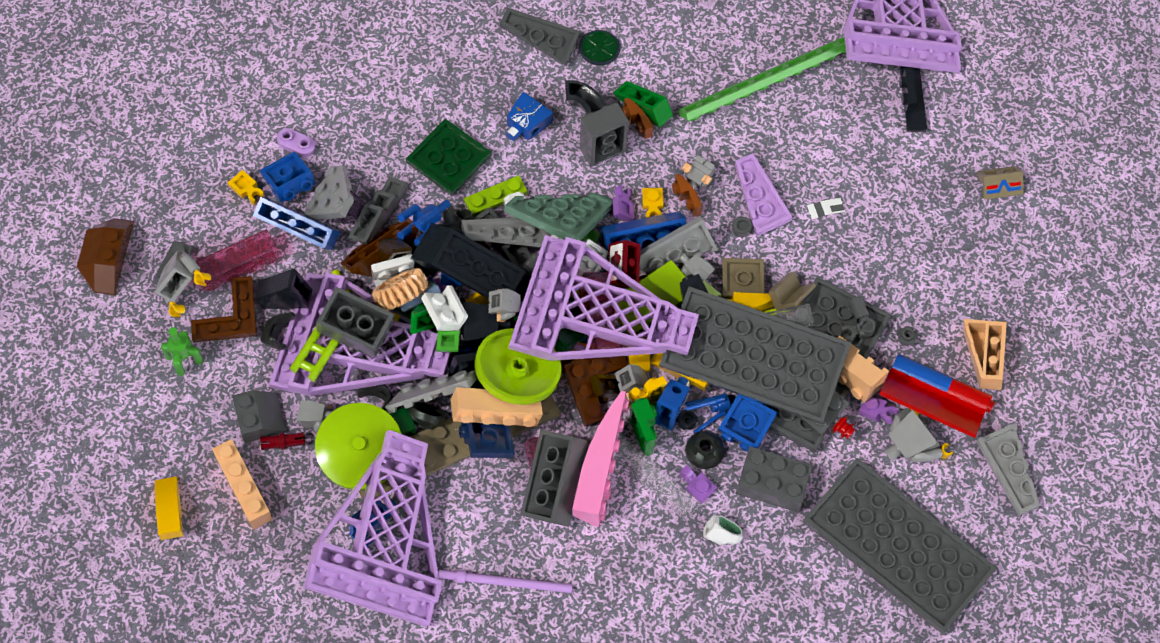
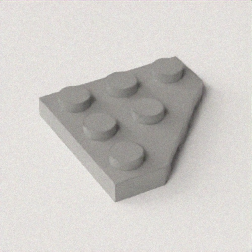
[303,165,354,220]

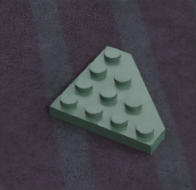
[504,193,613,241]

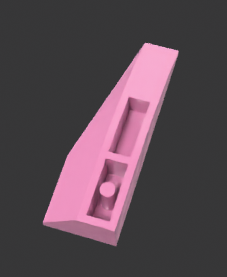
[572,391,629,527]

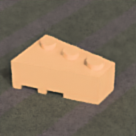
[837,335,889,403]

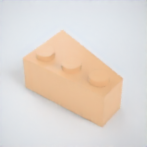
[963,319,1007,390]

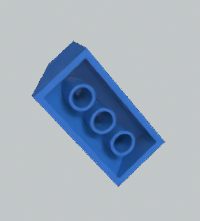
[600,211,686,261]

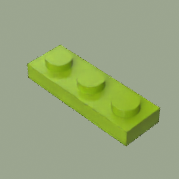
[464,175,528,217]

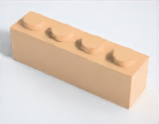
[450,387,543,427]
[212,439,273,530]

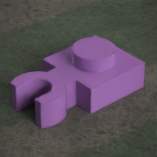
[613,184,634,222]
[858,396,899,424]

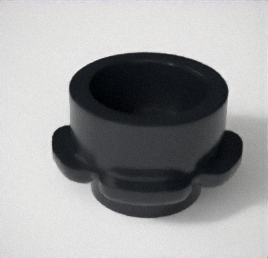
[676,410,698,430]

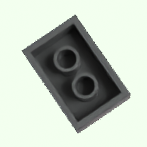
[579,102,629,167]
[316,287,394,359]
[735,446,812,512]

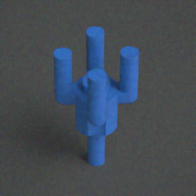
[397,200,451,246]

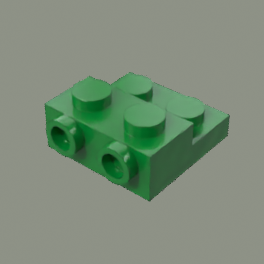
[629,398,657,457]

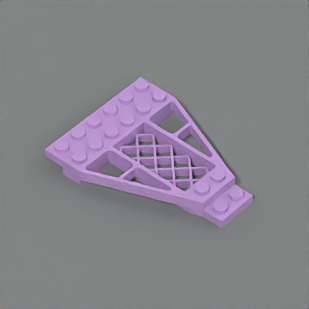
[843,0,962,73]
[509,235,699,361]
[269,273,452,396]
[303,430,442,627]

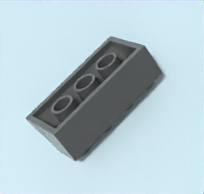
[520,430,590,527]

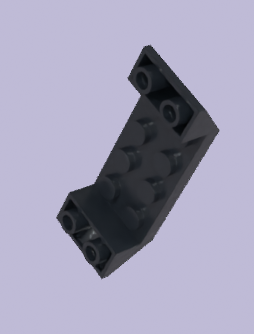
[410,223,531,317]

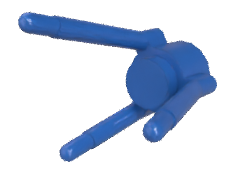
[685,393,731,434]

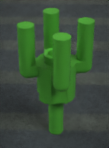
[161,327,203,376]

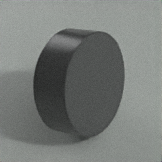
[732,217,753,238]

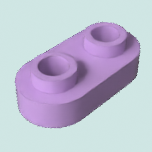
[277,128,315,157]

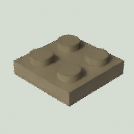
[722,258,764,299]

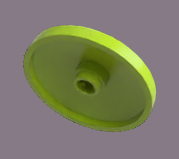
[475,328,561,405]
[315,403,401,490]

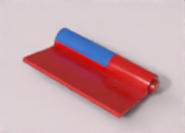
[879,354,995,438]

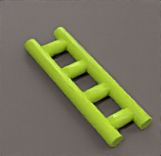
[289,327,339,382]

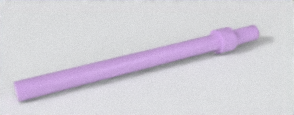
[439,569,572,593]

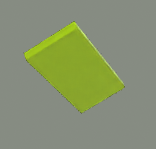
[607,260,686,335]

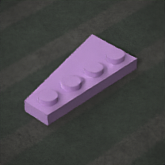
[735,153,793,237]

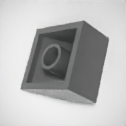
[232,390,287,443]

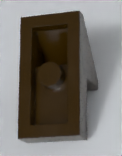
[589,374,627,404]

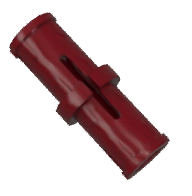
[260,432,305,450]

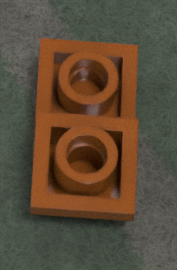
[622,98,653,139]
[672,174,702,217]

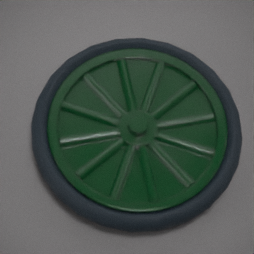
[579,30,620,66]

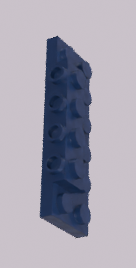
[449,346,515,458]

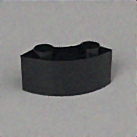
[565,80,607,114]

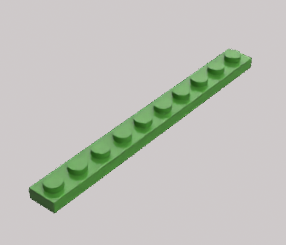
[678,37,846,121]

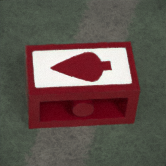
[607,240,641,288]

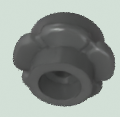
[897,326,918,346]

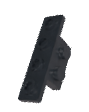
[899,66,927,132]

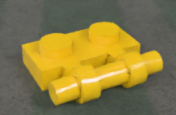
[628,376,667,409]

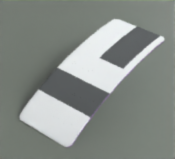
[807,198,845,219]

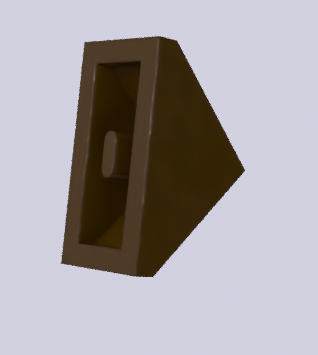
[378,237,412,263]

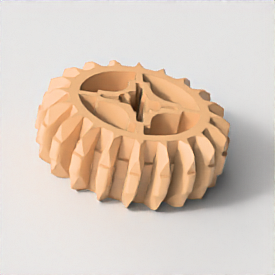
[372,268,429,311]

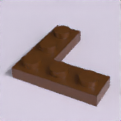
[191,276,257,343]
[562,346,628,427]

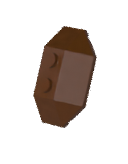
[77,218,134,296]
[341,218,418,277]

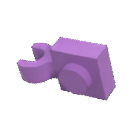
[679,465,717,504]

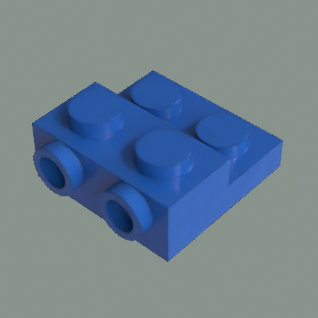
[259,151,316,203]
[718,394,777,452]

